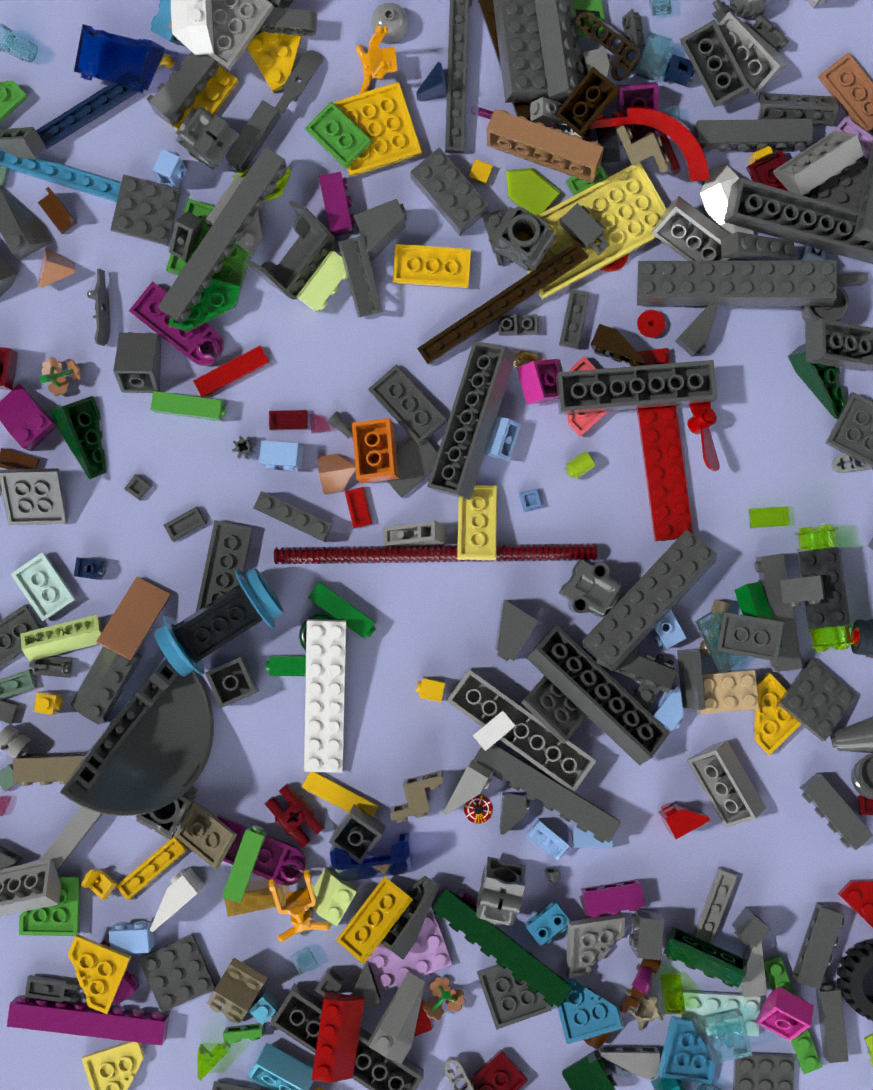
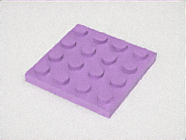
[368,905,453,992]

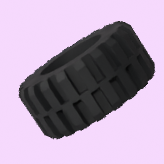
[836,940,873,1021]

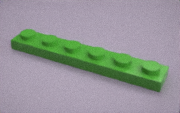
[764,954,822,1074]

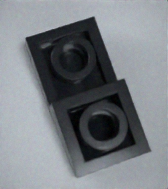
[596,126,621,165]

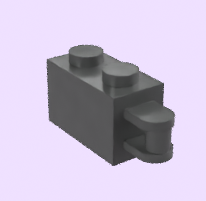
[559,203,609,255]

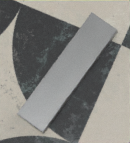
[693,867,738,944]

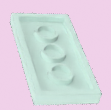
[680,990,760,1036]

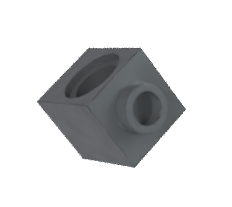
[315,967,344,997]

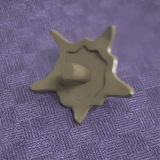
[619,989,663,1031]

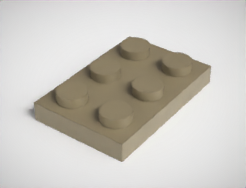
[175,803,237,868]

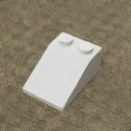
[150,867,205,932]

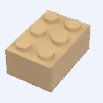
[696,669,759,714]

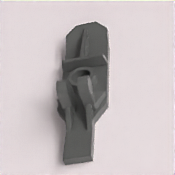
[275,50,323,113]
[87,269,110,346]

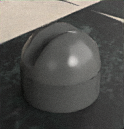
[545,866,561,883]

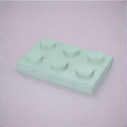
[11,552,77,621]

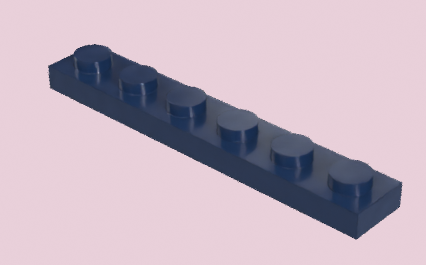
[36,72,142,150]

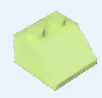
[310,867,358,926]

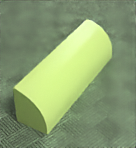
[20,615,103,661]

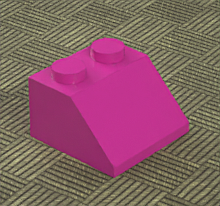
[517,359,561,405]
[756,987,814,1041]

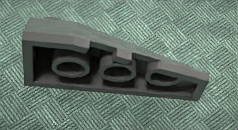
[0,187,52,260]
[381,876,440,960]

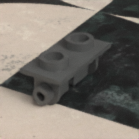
[622,9,645,54]
[750,15,789,52]
[29,657,72,678]

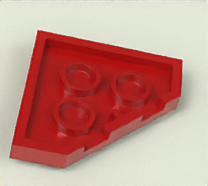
[838,880,873,928]

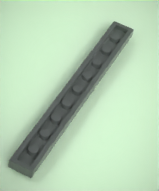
[445,0,469,153]

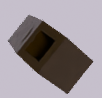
[590,324,646,367]

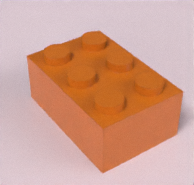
[352,418,399,484]

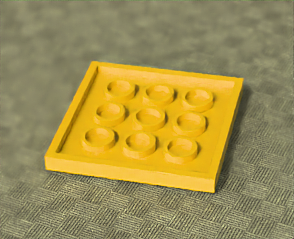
[327,82,422,178]

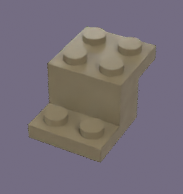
[616,125,670,173]
[390,771,443,823]
[206,958,267,1023]

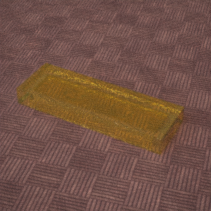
[224,885,285,917]

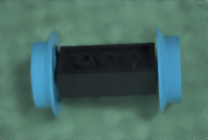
[154,567,284,677]

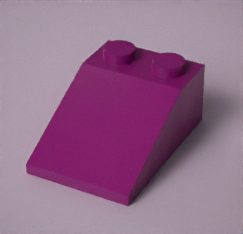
[617,82,659,147]
[0,384,57,451]

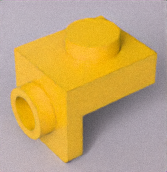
[81,869,117,900]

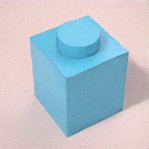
[249,990,279,1025]

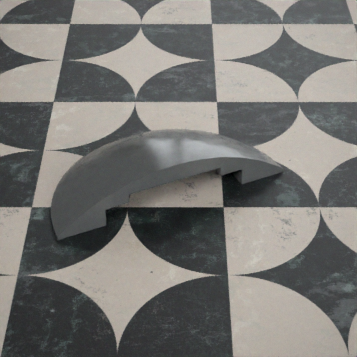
[60,658,214,816]

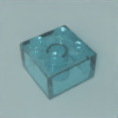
[700,1008,752,1064]

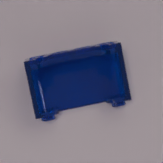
[74,24,165,94]
[330,832,413,881]

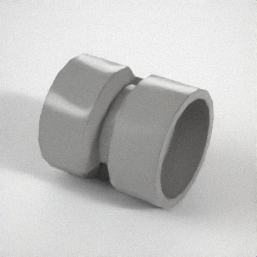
[0,724,32,759]

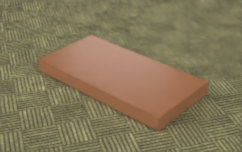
[818,53,873,133]
[96,577,171,661]

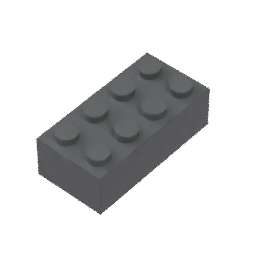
[410,147,489,236]
[805,318,873,371]

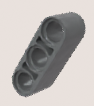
[261,7,318,36]

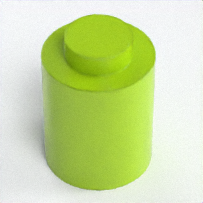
[565,451,595,479]

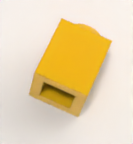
[416,677,445,702]

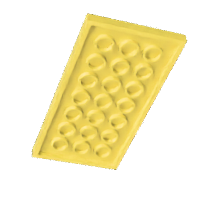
[514,162,666,300]

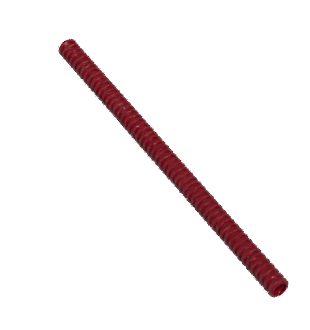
[274,543,597,564]

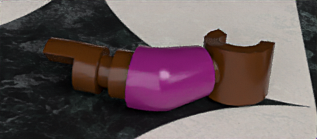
[619,958,661,1014]

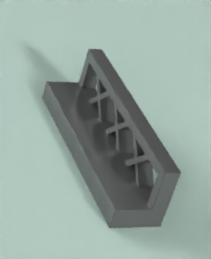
[758,93,839,125]
[338,236,383,318]

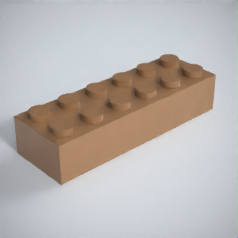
[486,109,604,184]

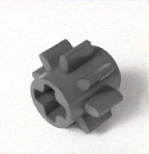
[232,436,256,460]

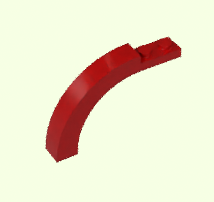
[589,106,709,181]

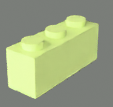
[296,251,347,311]

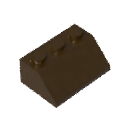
[555,67,620,137]

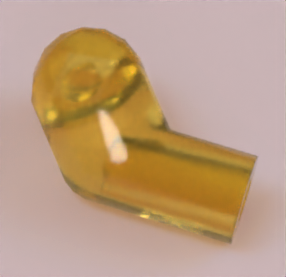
[513,350,539,368]

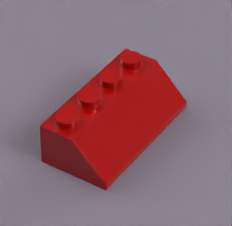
[311,992,365,1083]

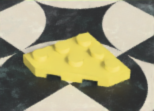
[82,1041,145,1090]

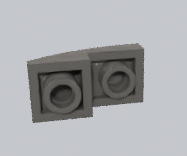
[498,314,539,336]

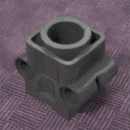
[175,105,240,170]
[488,207,556,270]
[558,560,622,617]
[136,786,198,840]
[476,856,526,926]

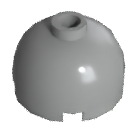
[371,3,408,44]

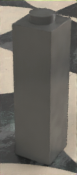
[225,100,281,171]
[816,982,849,1063]

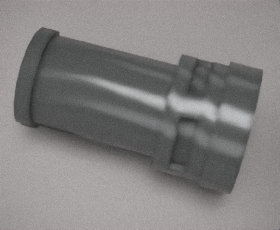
[327,411,353,439]

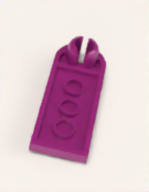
[129,281,224,366]
[217,815,306,886]

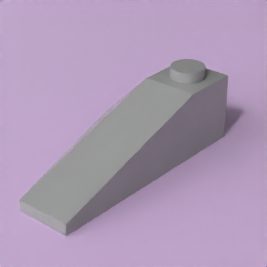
[718,11,789,95]
[368,971,425,1064]

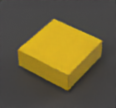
[748,146,773,164]
[468,159,493,185]

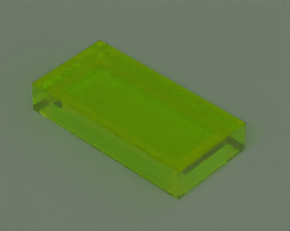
[748,506,789,528]

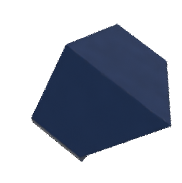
[416,61,446,101]

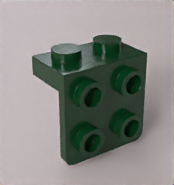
[562,1051,617,1090]

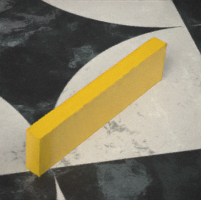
[302,772,379,817]
[116,836,188,901]

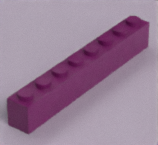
[7,995,169,1045]

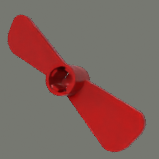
[687,402,720,472]

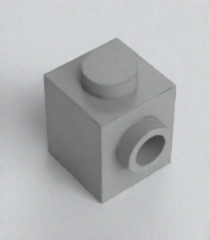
[530,97,560,127]

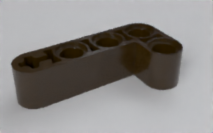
[576,12,643,81]

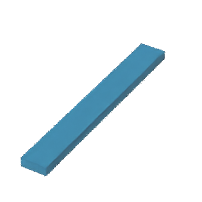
[0,150,121,202]

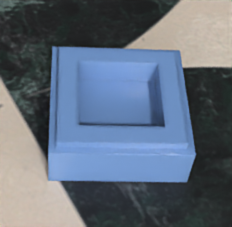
[519,488,543,512]

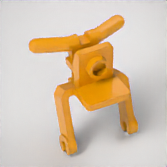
[356,25,397,94]
[268,869,331,942]

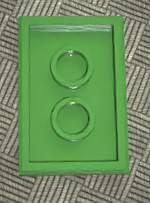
[305,101,372,170]

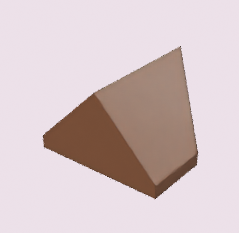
[39,247,76,288]
[318,454,355,494]

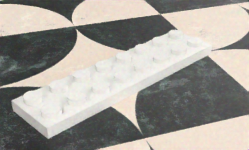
[304,619,346,773]

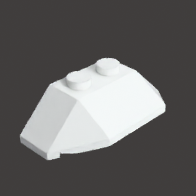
[170,0,214,55]
[699,166,754,235]

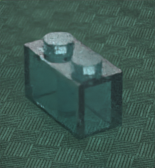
[636,32,673,82]

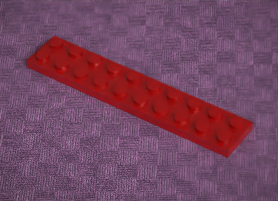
[636,348,693,541]

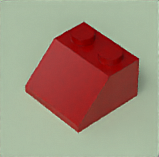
[658,803,711,839]

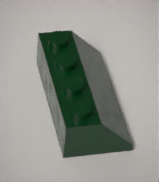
[663,927,747,987]

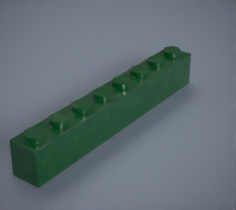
[432,887,573,1008]

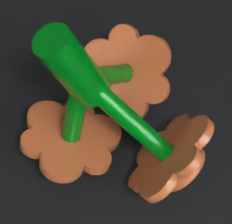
[40,357,81,396]
[423,977,465,1021]

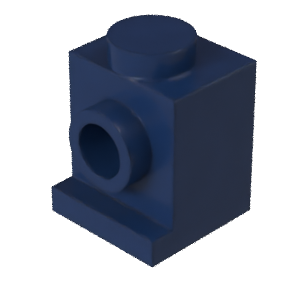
[663,54,695,86]
[74,557,106,580]

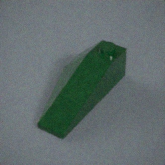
[788,343,847,419]
[50,396,107,479]

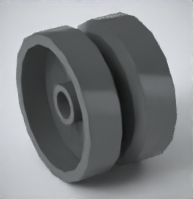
[801,284,849,323]
[851,753,873,799]

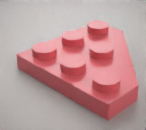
[567,356,608,437]

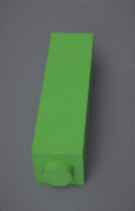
[150,391,227,422]
[222,825,267,903]

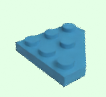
[558,978,624,1044]
[657,1016,716,1084]

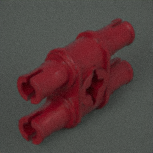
[264,784,325,848]

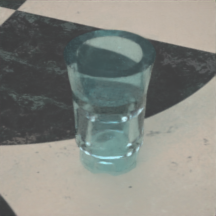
[0,24,38,63]

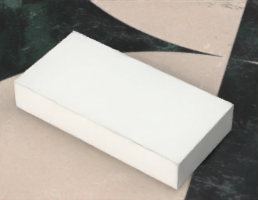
[473,710,515,751]

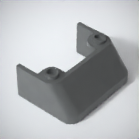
[244,200,338,300]

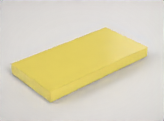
[457,485,497,560]

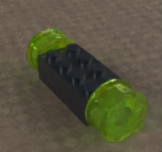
[794,524,854,652]

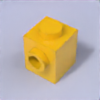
[33,691,63,715]

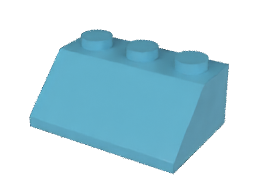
[247,1043,314,1090]

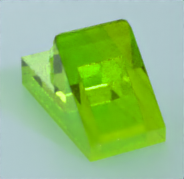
[660,974,686,1014]
[197,1041,231,1081]

